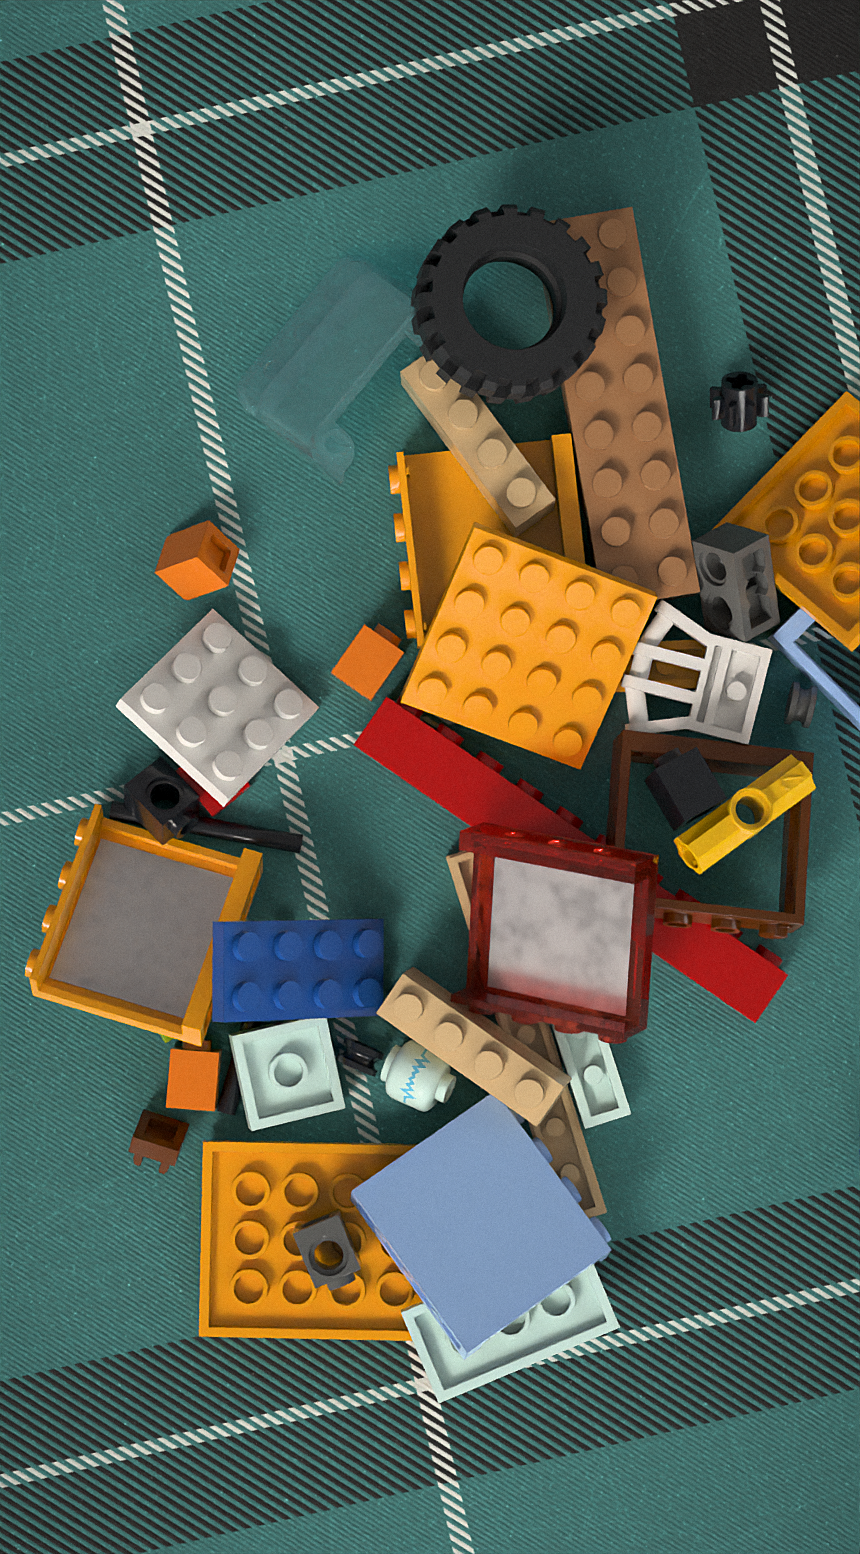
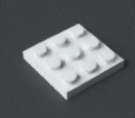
[116,609,319,807]

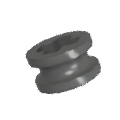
[784,681,818,729]

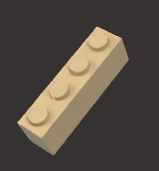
[400,356,555,538]
[376,967,572,1127]

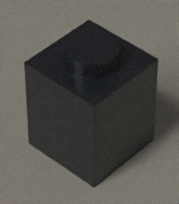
[644,747,727,831]

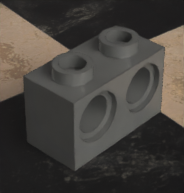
[692,522,780,642]

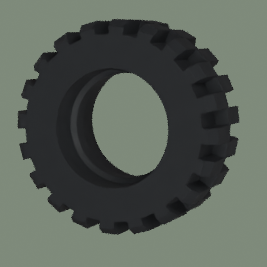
[411,204,608,404]

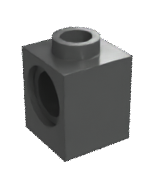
[292,1209,362,1291]

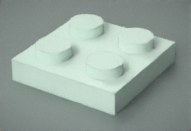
[229,1018,345,1131]

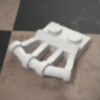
[621,600,772,745]

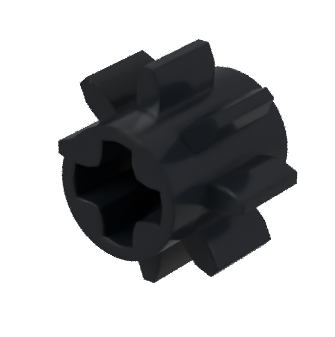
[710,371,769,432]

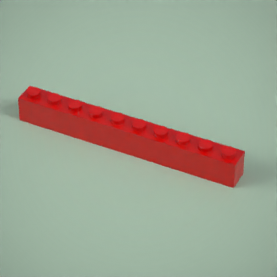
[354,696,788,1023]

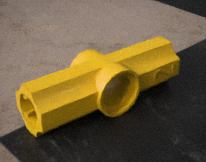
[674,754,817,875]

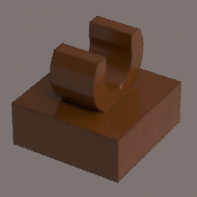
[128,1109,189,1174]

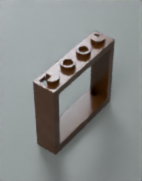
[604,729,814,939]

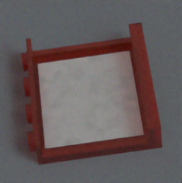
[450,822,659,1044]

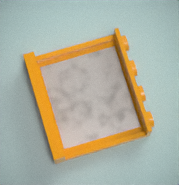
[25,803,263,1047]

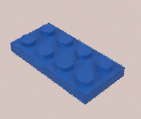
[212,918,384,1022]

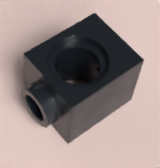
[124,756,200,846]

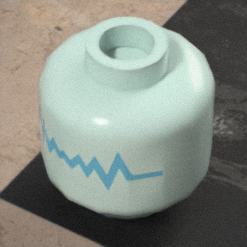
[381,1040,456,1112]

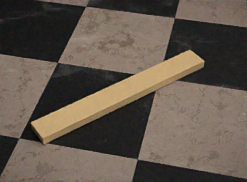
[446,842,607,1218]

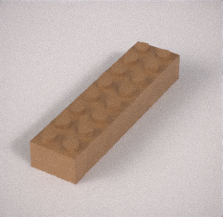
[543,207,700,603]

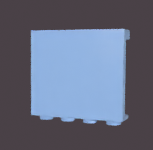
[350,1094,611,1360]

